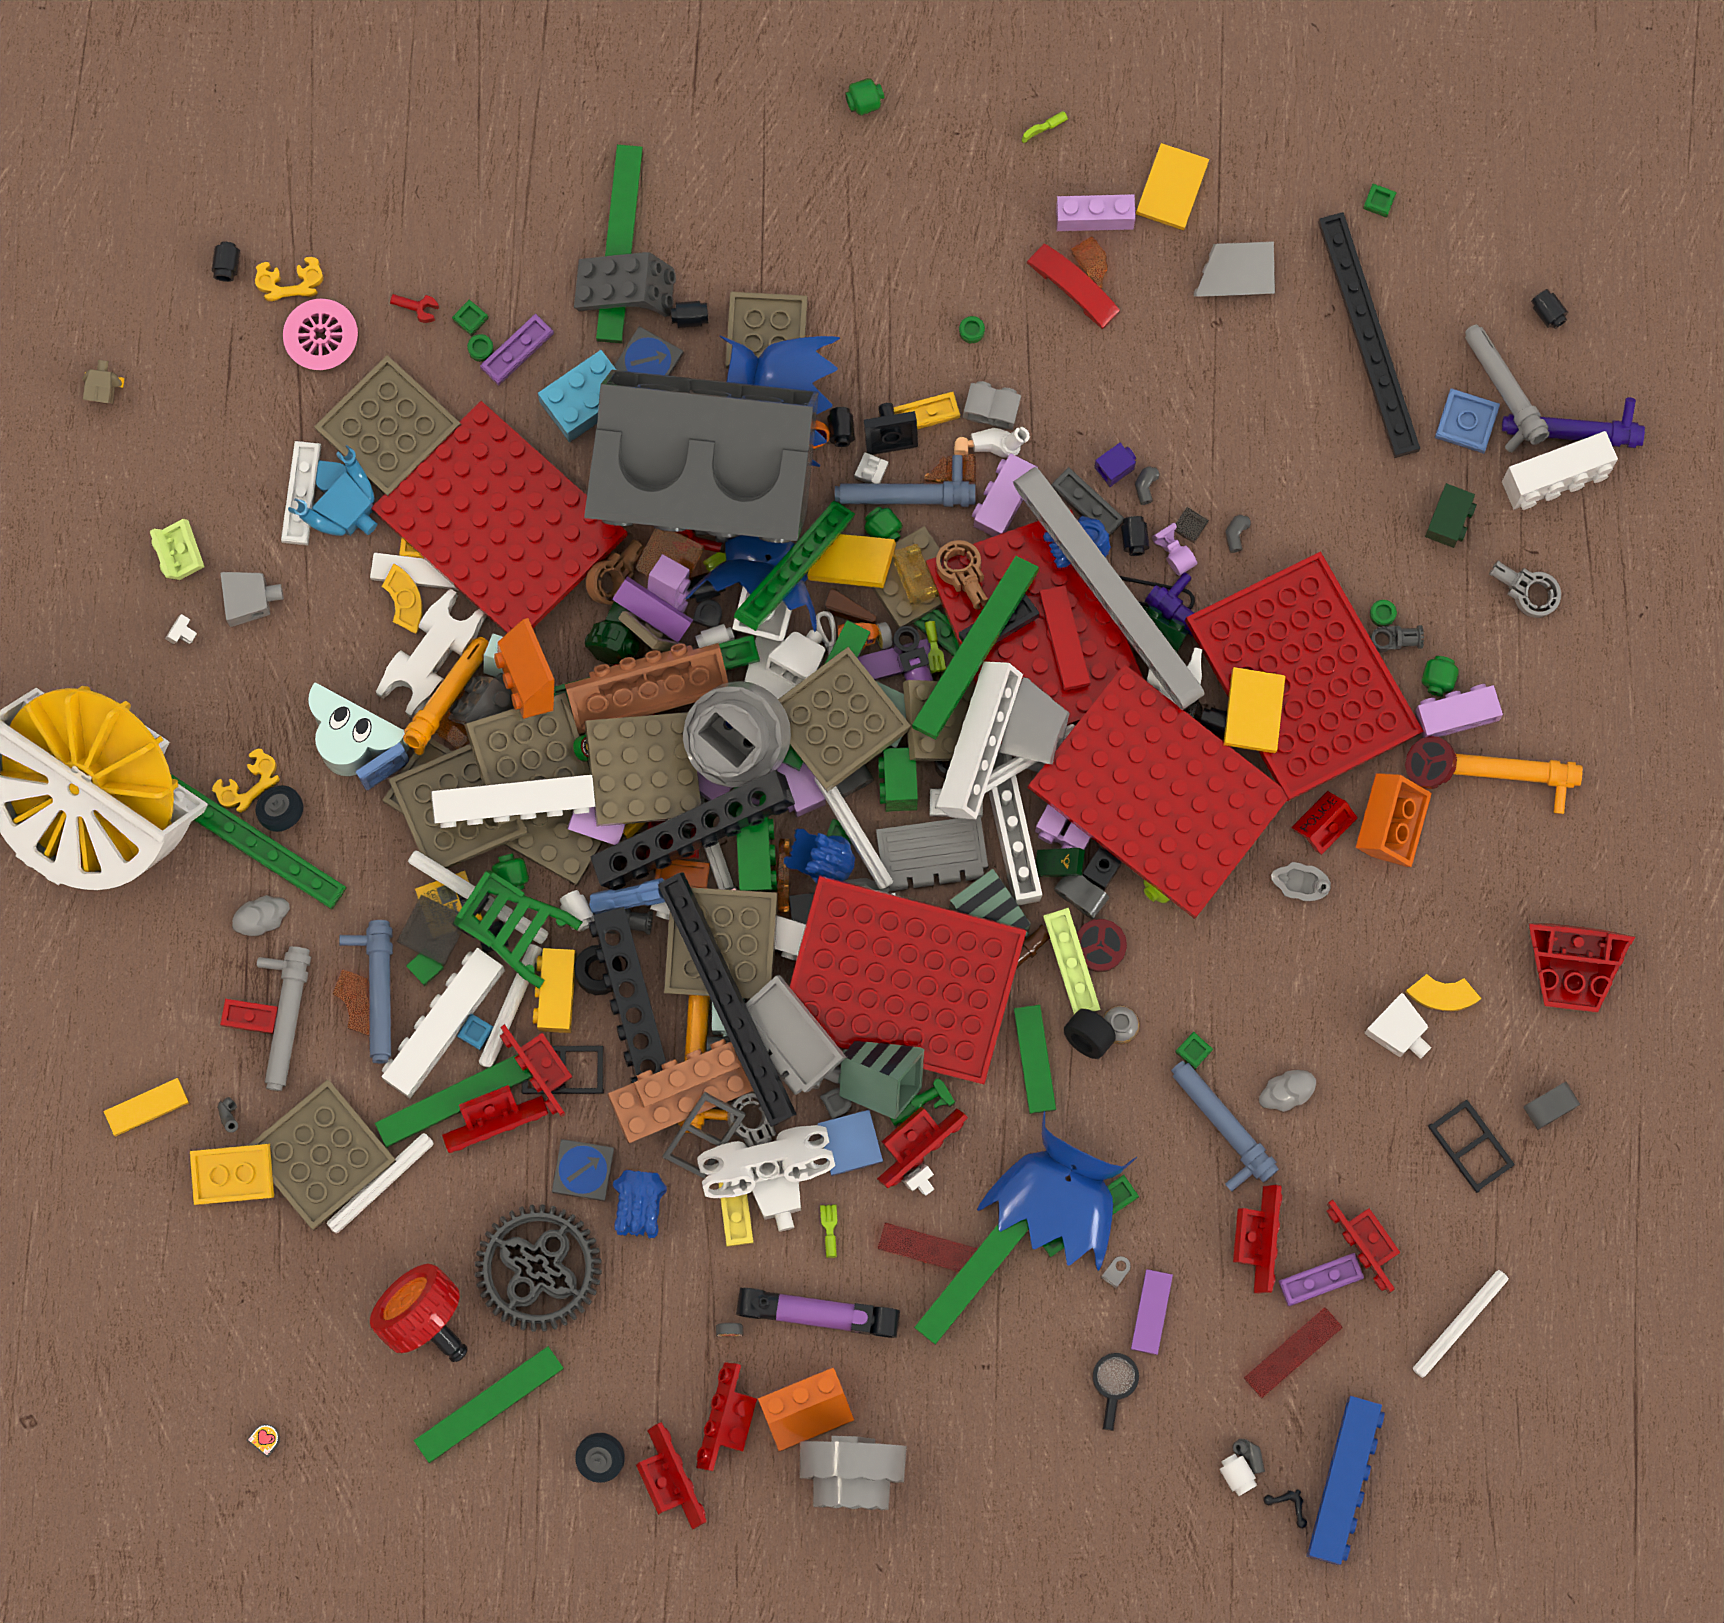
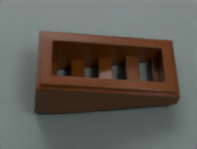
[825,588,876,624]

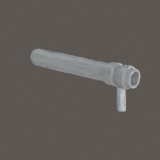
[1465,325,1549,452]
[257,946,311,1091]

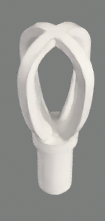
[816,611,836,655]

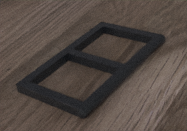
[521,1046,604,1094]
[1428,1100,1515,1193]

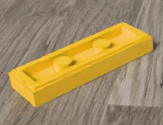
[879,392,960,429]
[104,1078,189,1137]

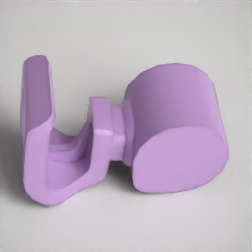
[1152,523,1197,576]

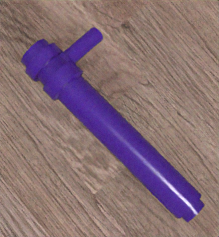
[1502,397,1645,448]
[1144,573,1194,638]

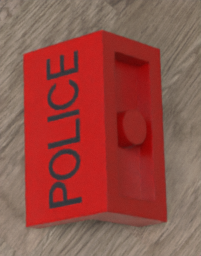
[1291,791,1357,855]

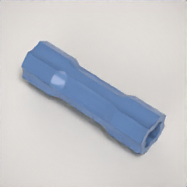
[589,878,665,914]

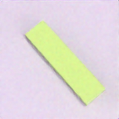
[1043,908,1100,1014]

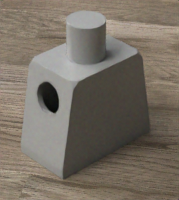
[220,572,284,627]

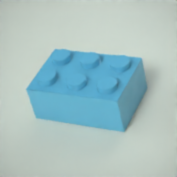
[538,350,616,443]

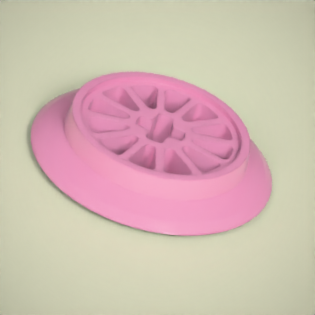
[283,299,358,370]

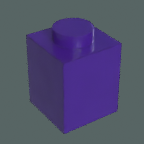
[1094,442,1136,487]

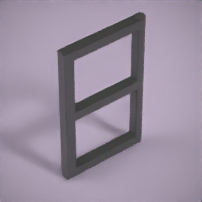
[662,1092,745,1178]

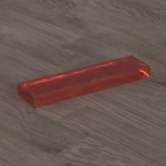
[878,1223,978,1272]
[1244,1307,1343,1399]

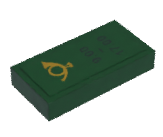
[1036,848,1085,877]

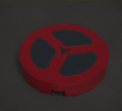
[1405,736,1457,789]
[1077,919,1127,972]

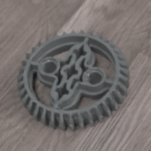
[475,1204,602,1332]

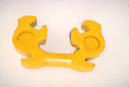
[255,257,324,301]
[212,749,280,813]

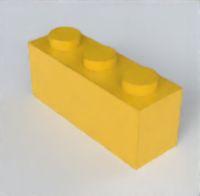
[533,948,576,1033]

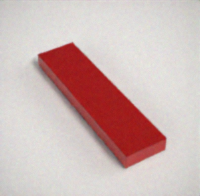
[1039,585,1091,691]

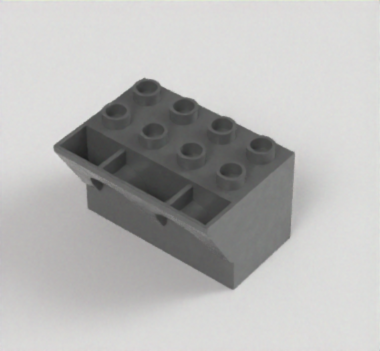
[584,370,819,543]

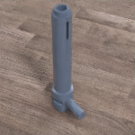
[835,455,975,507]
[339,920,393,1064]
[1171,1061,1279,1192]

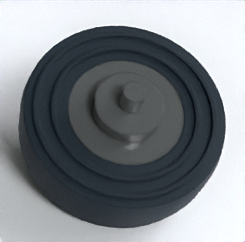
[255,785,304,832]
[575,1433,625,1483]

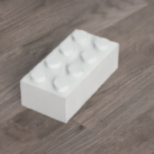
[1502,431,1618,510]

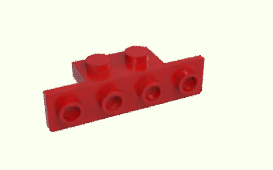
[499,1024,573,1118]
[442,1085,548,1153]
[877,1107,968,1188]
[1233,1185,1282,1294]
[1326,1199,1401,1294]
[696,1362,757,1471]
[636,1422,706,1530]

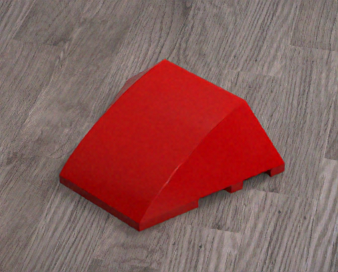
[1528,923,1635,1012]

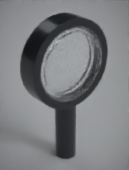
[1092,1353,1139,1431]

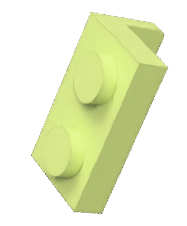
[150,519,204,580]

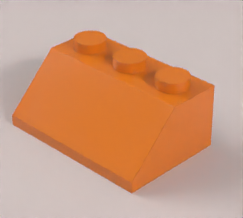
[494,618,554,719]
[1356,773,1432,867]
[758,1367,854,1452]

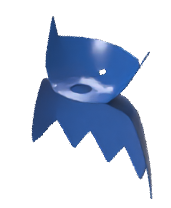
[719,335,840,467]
[686,535,817,632]
[977,1111,1137,1271]

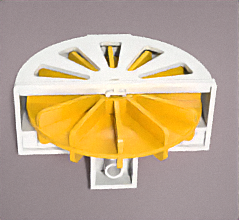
[0,686,208,890]

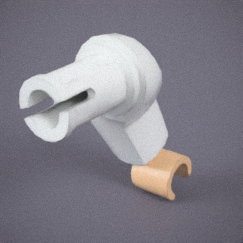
[954,427,1030,458]

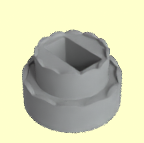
[683,681,791,787]
[800,1436,907,1510]

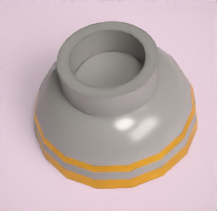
[1103,1006,1139,1044]

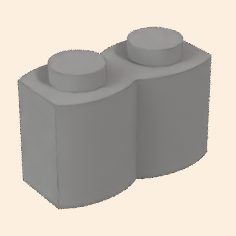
[963,381,1021,430]

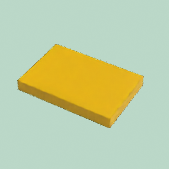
[1136,143,1209,230]
[807,534,896,588]
[1223,667,1285,753]
[190,1144,274,1205]

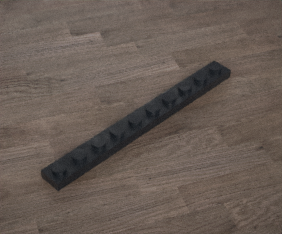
[1318,212,1420,458]
[657,872,797,1127]

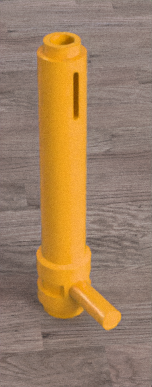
[403,637,489,755]
[1454,754,1583,814]
[678,995,728,1133]

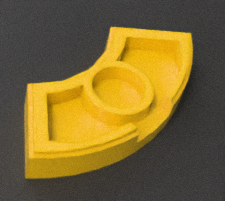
[382,564,423,634]
[1405,974,1481,1011]

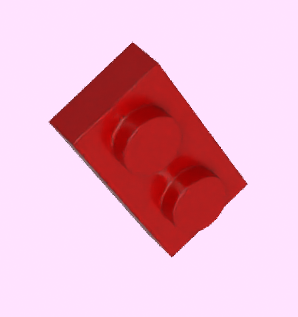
[220,999,278,1034]

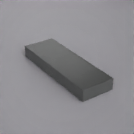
[1051,467,1124,537]

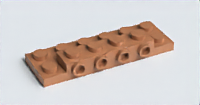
[565,643,728,734]
[607,1039,754,1144]

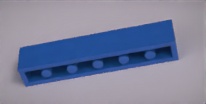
[1306,1396,1385,1565]

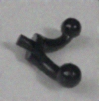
[1263,1490,1307,1528]

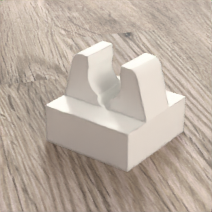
[854,452,888,483]
[165,614,197,644]
[902,1163,934,1196]

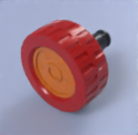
[370,1264,468,1362]

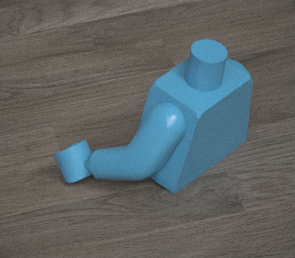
[288,445,378,536]

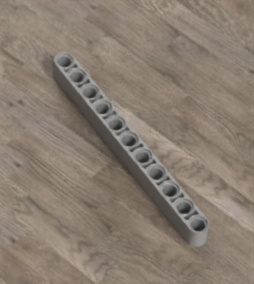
[1013,467,1205,710]

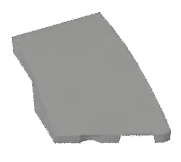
[1194,242,1275,297]
[999,677,1069,764]

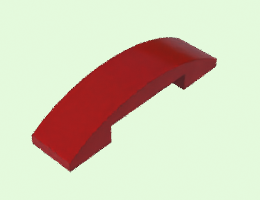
[1027,244,1120,330]

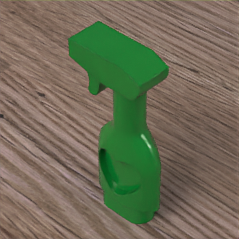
[889,1078,955,1126]

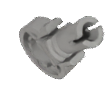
[1489,560,1561,618]
[727,1093,777,1147]

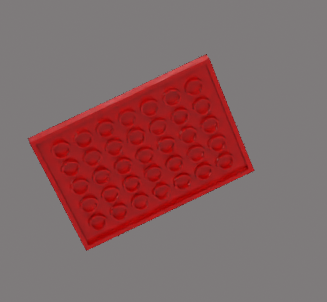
[371,401,628,634]
[925,509,1143,744]
[1185,551,1423,802]
[1027,664,1288,919]
[789,875,1027,1084]

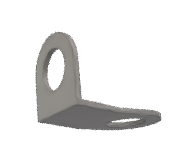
[1101,1256,1130,1288]

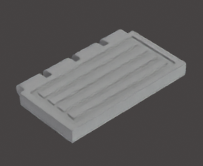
[876,815,988,891]
[745,975,847,1095]

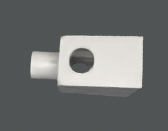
[765,630,826,686]
[1365,993,1432,1059]
[752,1176,801,1232]

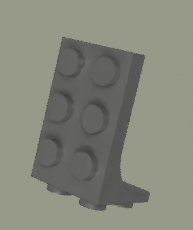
[574,252,676,317]
[448,676,514,726]

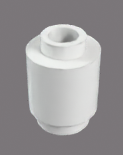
[695,624,735,648]
[560,890,594,932]
[1219,1454,1257,1496]

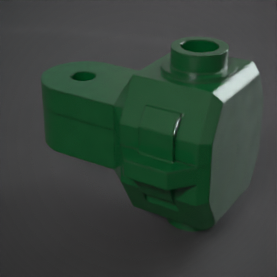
[585,601,640,664]

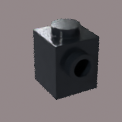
[1082,847,1122,892]

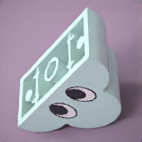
[308,683,410,776]

